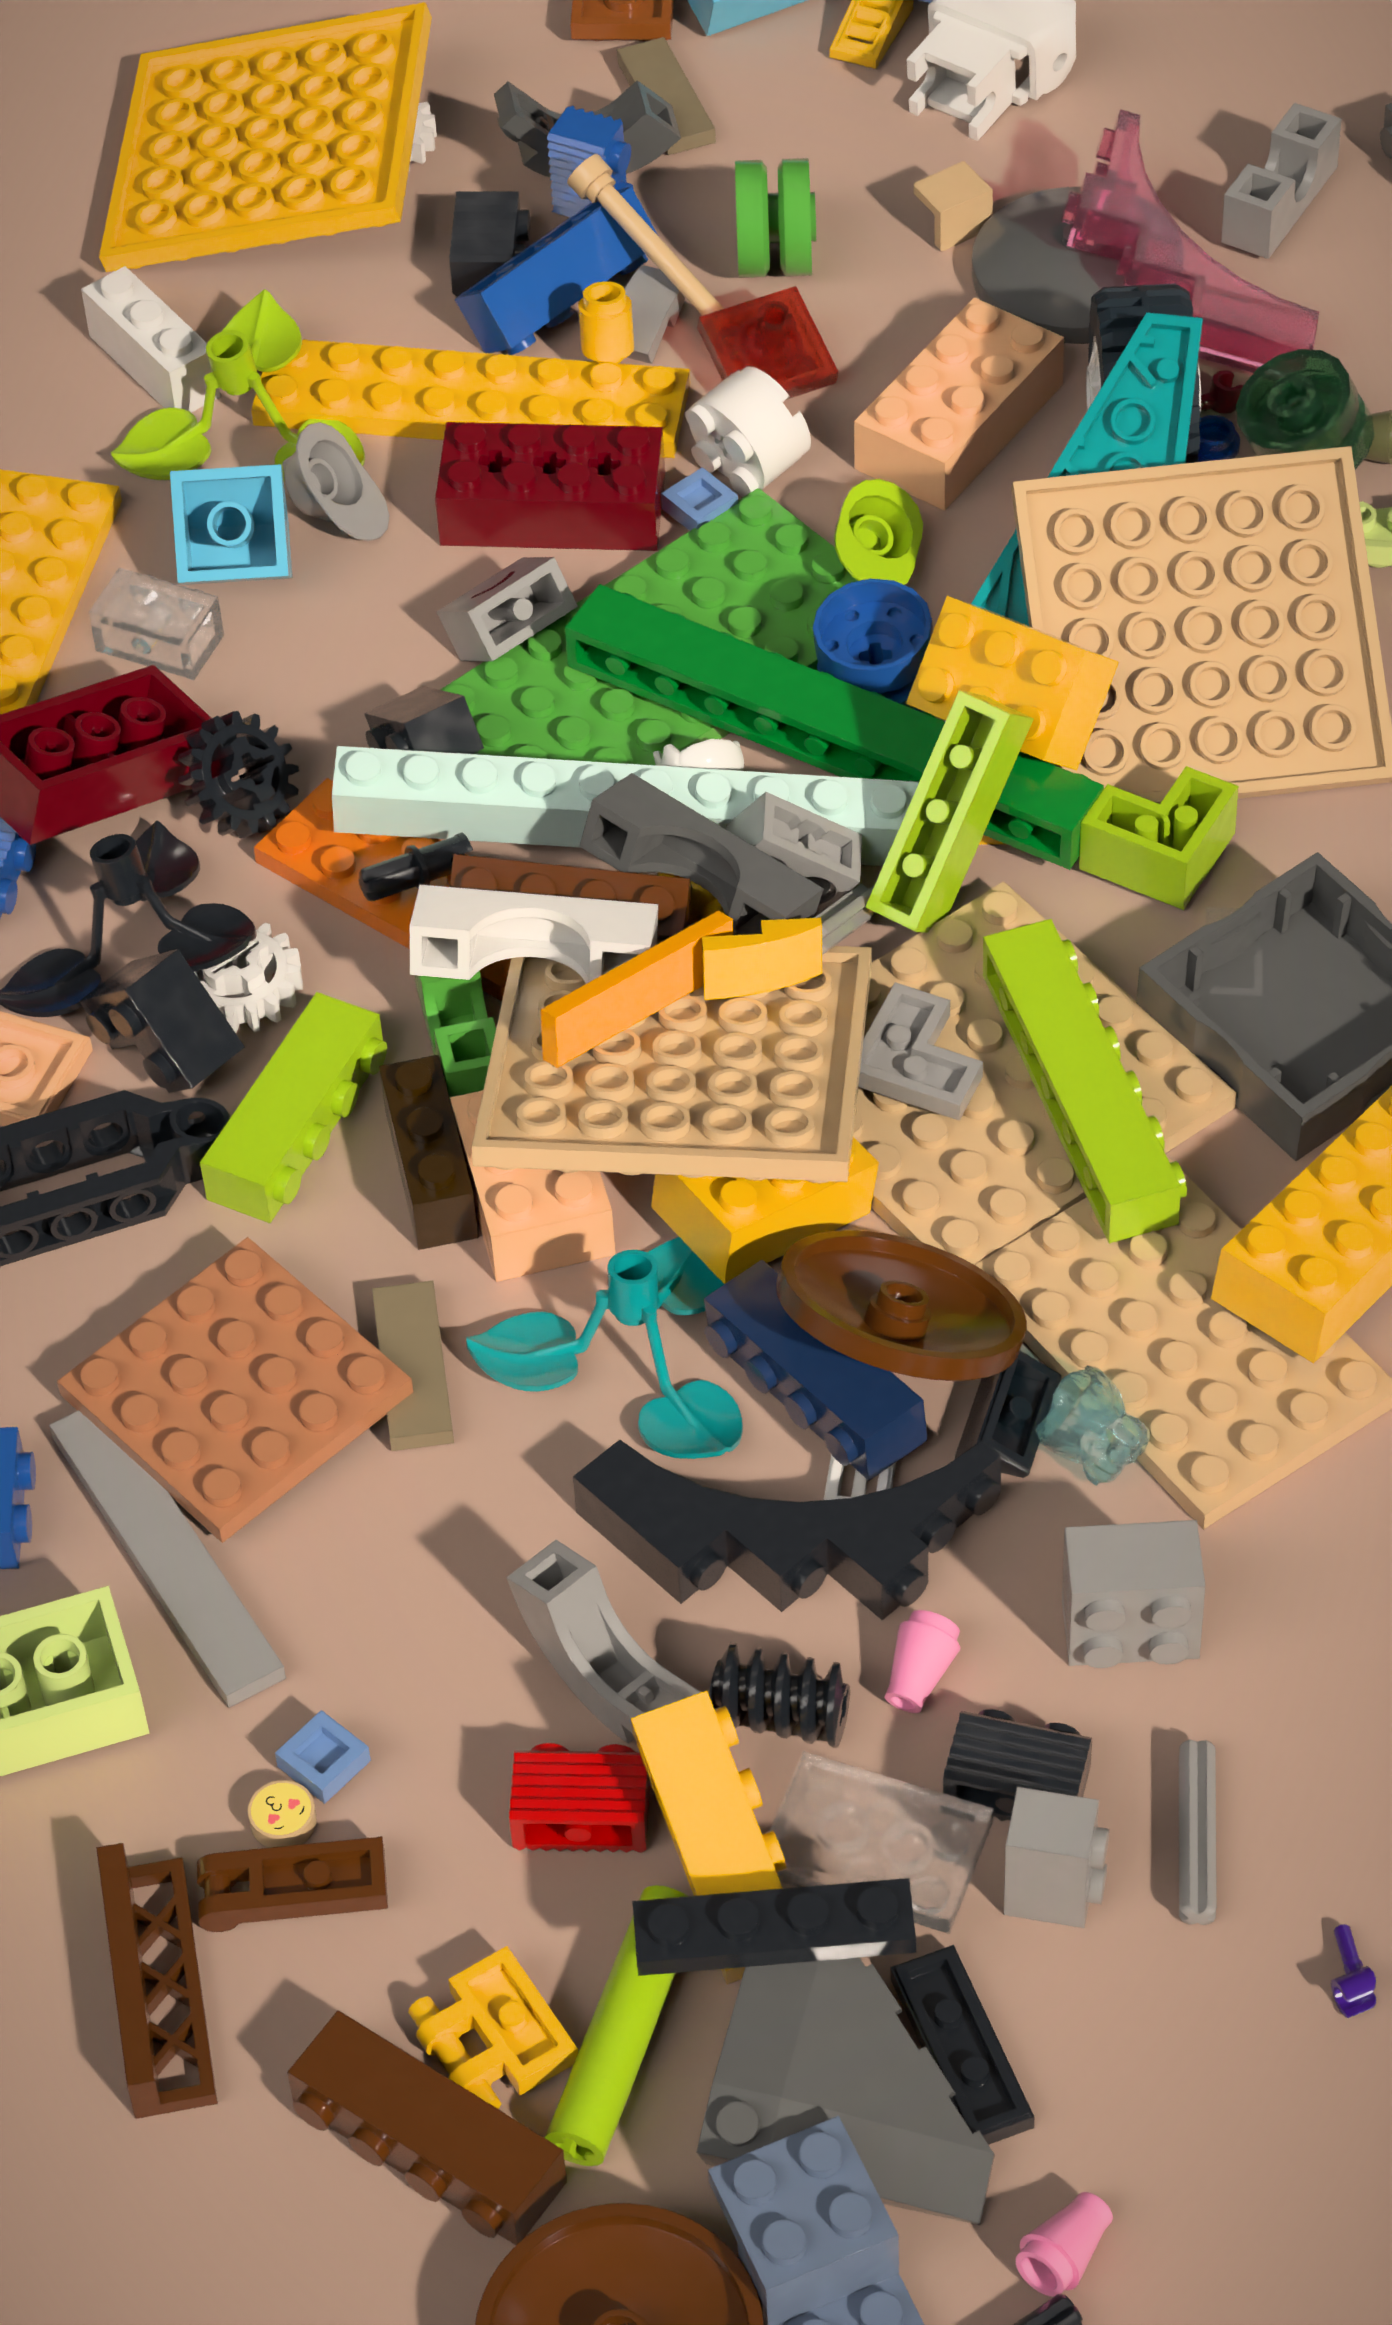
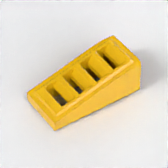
[829,0,913,69]

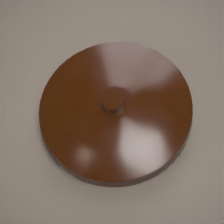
[776,1230,1027,1381]
[475,2203,764,2325]

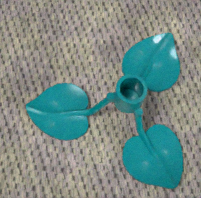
[466,1237,743,1459]

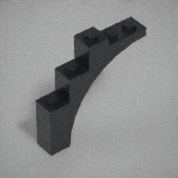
[573,1440,1001,1620]

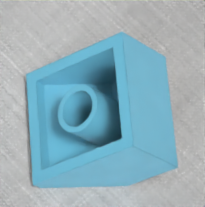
[170,464,293,585]

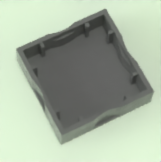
[1136,852,1392,1161]

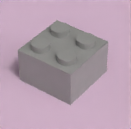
[1062,1520,1205,1668]

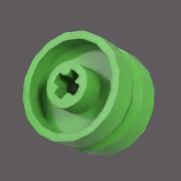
[735,158,816,278]

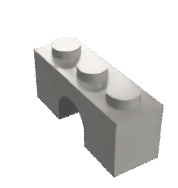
[1221,103,1341,259]

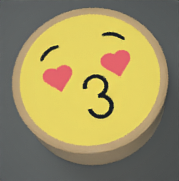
[248,1780,317,1848]

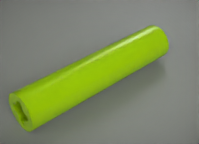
[545,1885,687,2166]

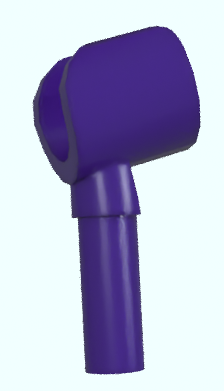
[1331,1924,1376,2018]

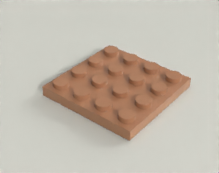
[57,1237,414,1543]

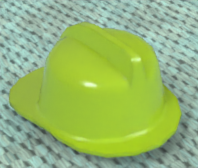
[834,479,923,585]

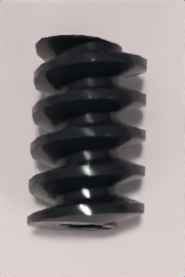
[708,1642,850,1748]

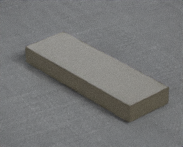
[617,37,716,155]
[372,1280,454,1451]

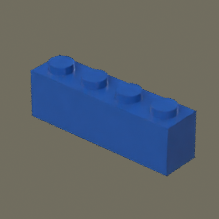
[454,187,658,355]

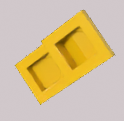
[702,918,822,1000]

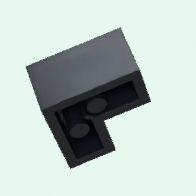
[79,949,245,1093]

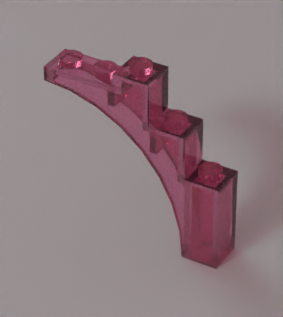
[1061,109,1319,385]

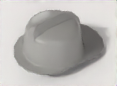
[282,422,389,541]

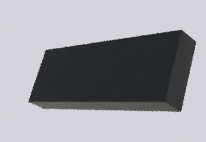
[890,1945,1035,2145]

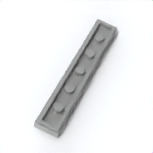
[49,1410,286,1708]

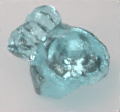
[1035,1365,1150,1486]

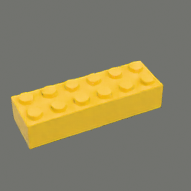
[1211,1086,1392,1364]

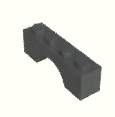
[579,773,824,935]

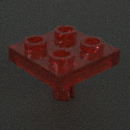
[697,286,839,400]

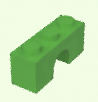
[414,970,496,1099]

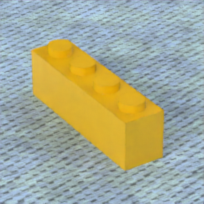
[631,1690,787,1984]

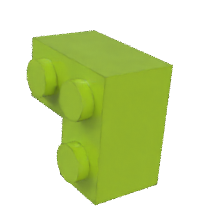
[1079,766,1239,910]

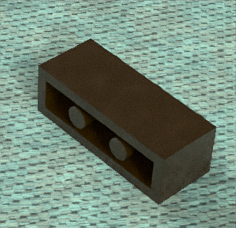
[379,1055,478,1250]

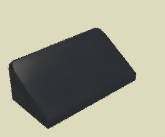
[955,1350,1061,1478]

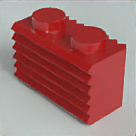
[509,1743,650,1853]

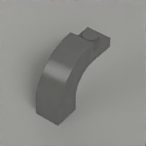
[494,80,681,177]

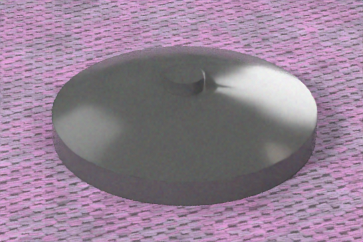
[972,187,1182,344]

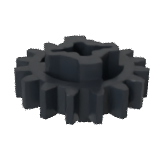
[178,711,299,838]

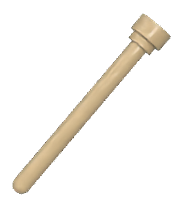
[567,154,754,356]

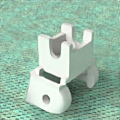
[906,0,1076,141]

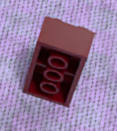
[435,422,665,551]
[0,665,212,845]

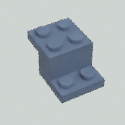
[708,2116,924,2325]

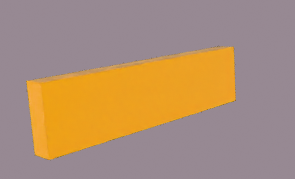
[541,911,733,1068]

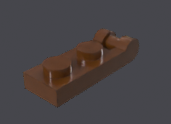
[196,1836,388,1932]

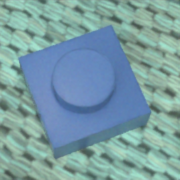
[661,467,738,531]
[275,1710,371,1804]

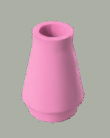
[885,1610,960,1713]
[1016,2192,1113,2297]

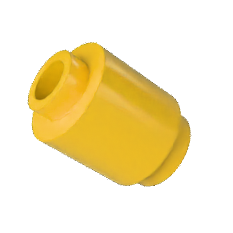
[578,281,634,364]

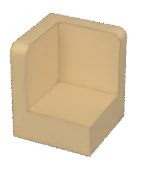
[914,161,993,251]

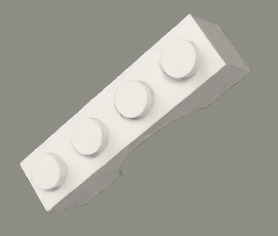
[410,885,658,984]

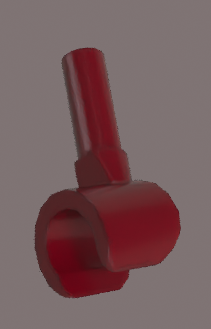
[1200,370,1243,414]

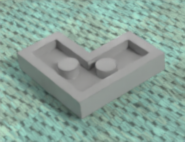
[858,982,983,1121]

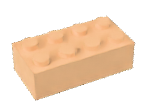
[854,297,1064,511]

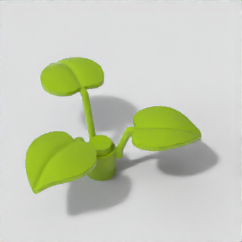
[111,289,365,482]

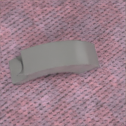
[506,1540,701,1744]

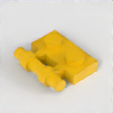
[408,1946,578,2109]

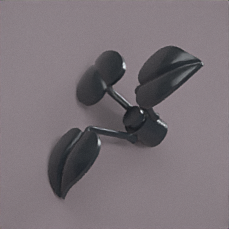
[0,820,257,1017]

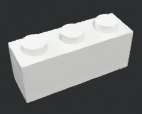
[81,266,221,412]

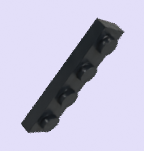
[632,1878,916,1976]

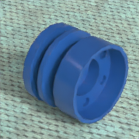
[813,578,933,712]

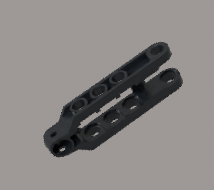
[0,1090,230,1267]

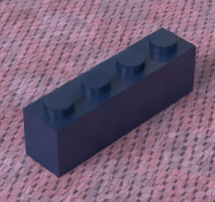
[704,1259,927,1481]

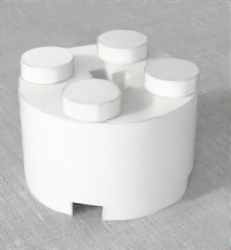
[685,366,811,497]

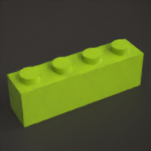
[865,690,1034,933]
[200,992,387,1224]

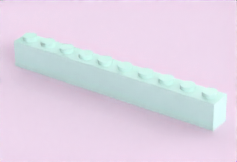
[332,746,918,866]

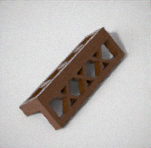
[96,1843,218,2119]

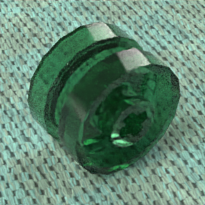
[1236,349,1374,470]

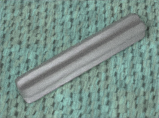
[813,883,878,955]
[1179,1740,1217,1925]

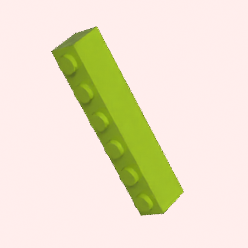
[983,919,1187,1244]

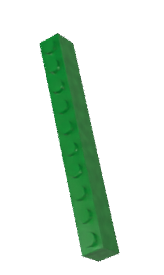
[565,584,1104,870]

